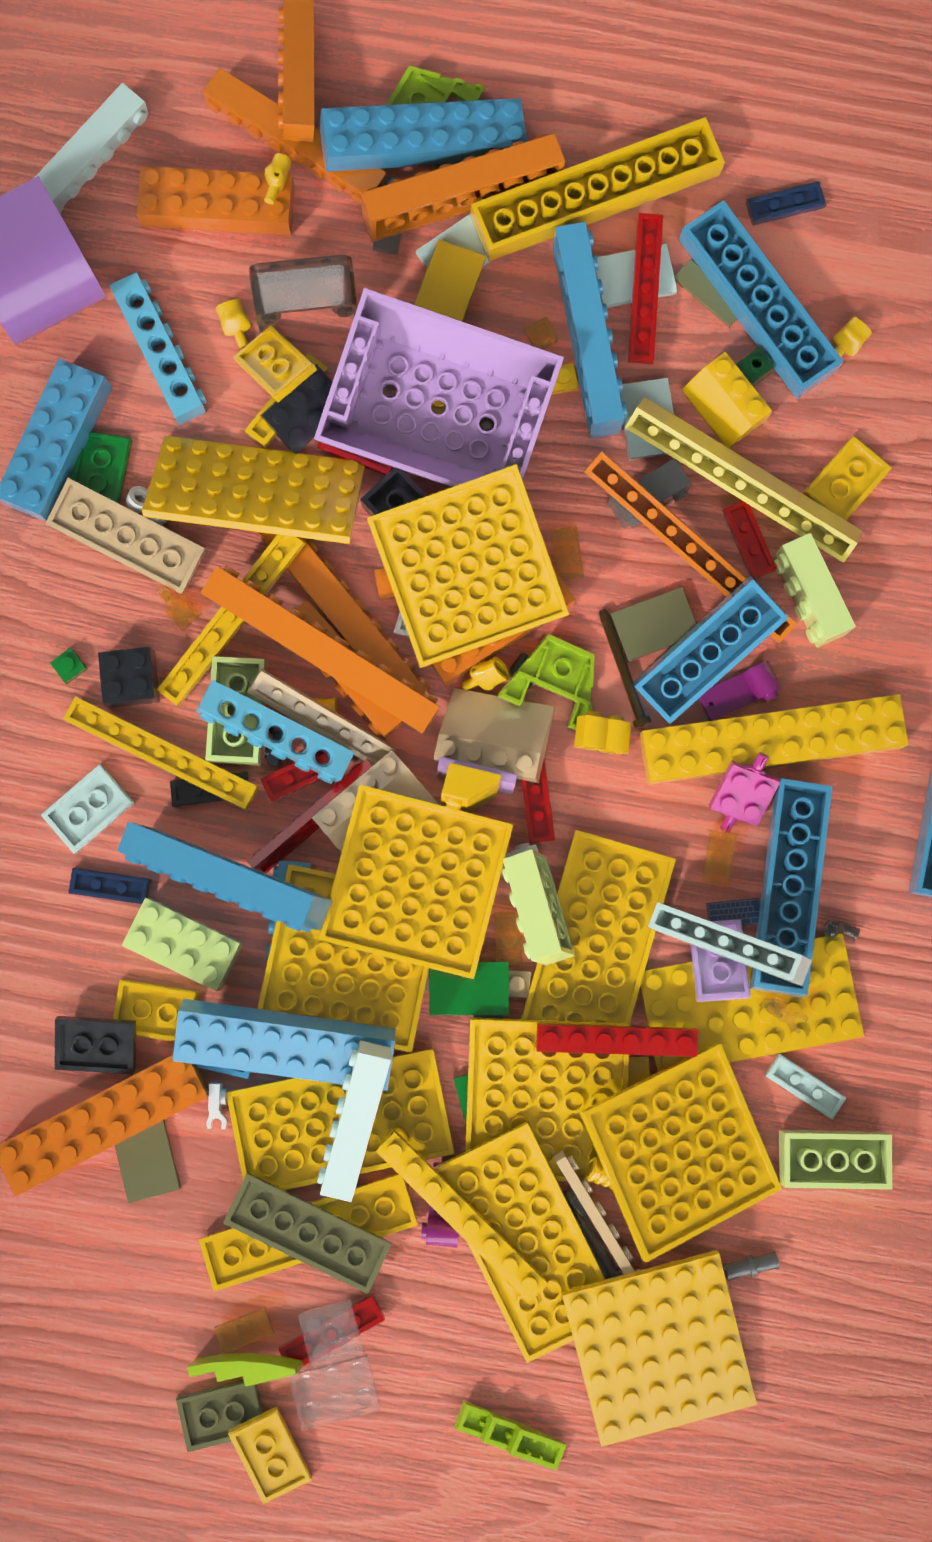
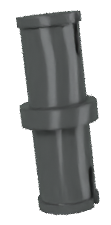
[723,1251,780,1281]

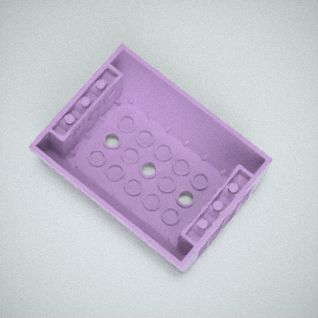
[314,288,564,487]

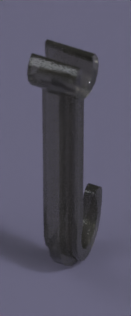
[563,1189,624,1279]

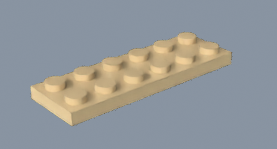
[45,478,206,595]

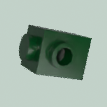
[736,348,774,387]

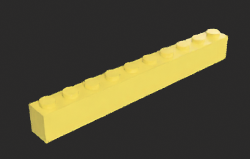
[625,397,862,563]

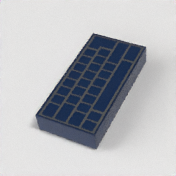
[706,898,760,926]

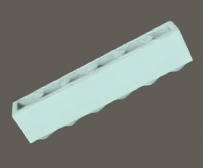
[34,83,149,213]
[648,902,812,986]
[317,1041,392,1202]

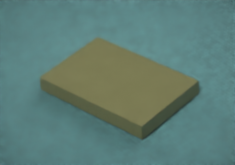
[610,587,696,662]
[114,1120,181,1203]
[176,1380,263,1452]

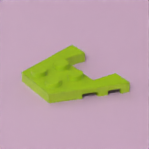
[386,66,485,170]
[497,634,595,731]

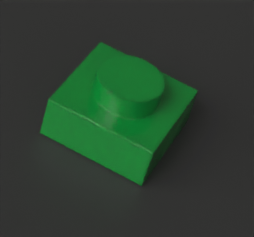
[50,647,88,684]

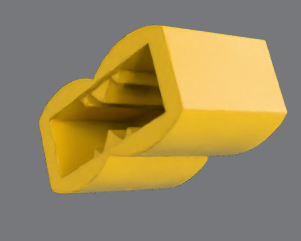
[574,711,631,755]

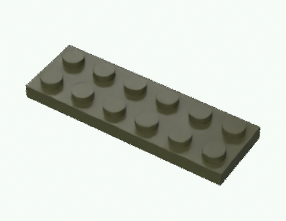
[223,1173,392,1294]

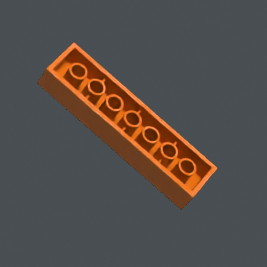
[361,133,565,242]
[0,1055,209,1197]

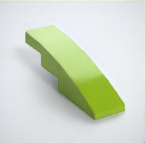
[187,1353,303,1387]
[453,1401,567,1471]

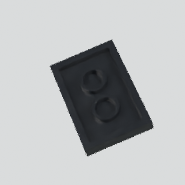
[260,364,333,454]
[55,1016,136,1074]

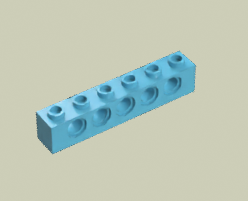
[109,272,207,425]
[196,680,354,784]

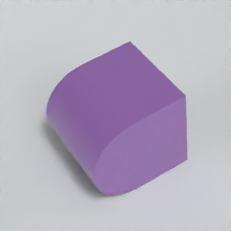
[0,176,106,346]

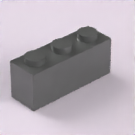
[608,459,692,529]

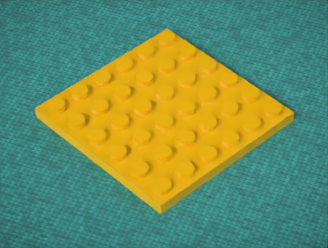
[367,464,569,668]
[319,784,513,979]
[257,864,429,1053]
[465,1018,630,1182]
[580,1043,782,1262]
[561,1250,757,1447]

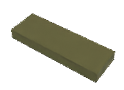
[674,259,737,328]

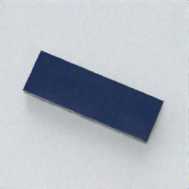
[746,181,826,226]
[68,868,151,904]

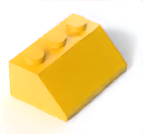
[681,352,772,448]
[441,763,502,813]

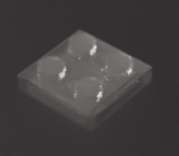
[298,1299,364,1369]

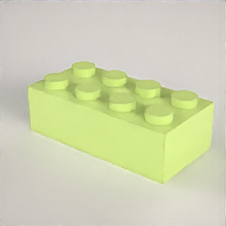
[773,533,856,648]
[205,656,268,766]
[502,849,575,965]
[122,898,244,992]
[779,1130,892,1189]

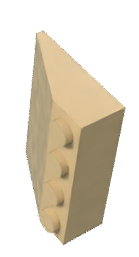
[434,688,555,783]
[312,750,439,853]

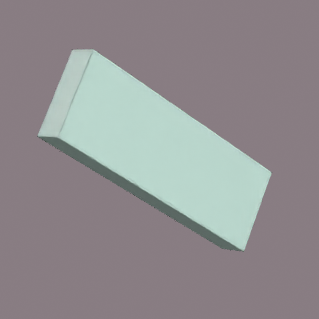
[765,1053,846,1120]

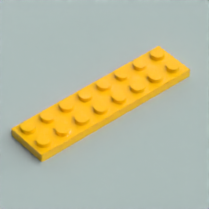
[199,1174,418,1292]

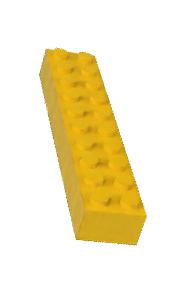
[470,117,725,262]
[639,694,909,785]

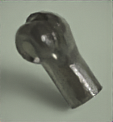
[824,919,860,941]

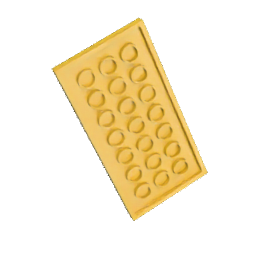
[142,436,365,544]
[521,830,676,1024]
[640,933,864,1073]
[226,1048,455,1190]
[433,1121,606,1363]

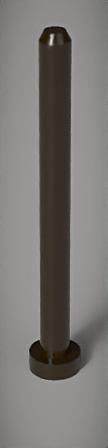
[599,609,652,728]

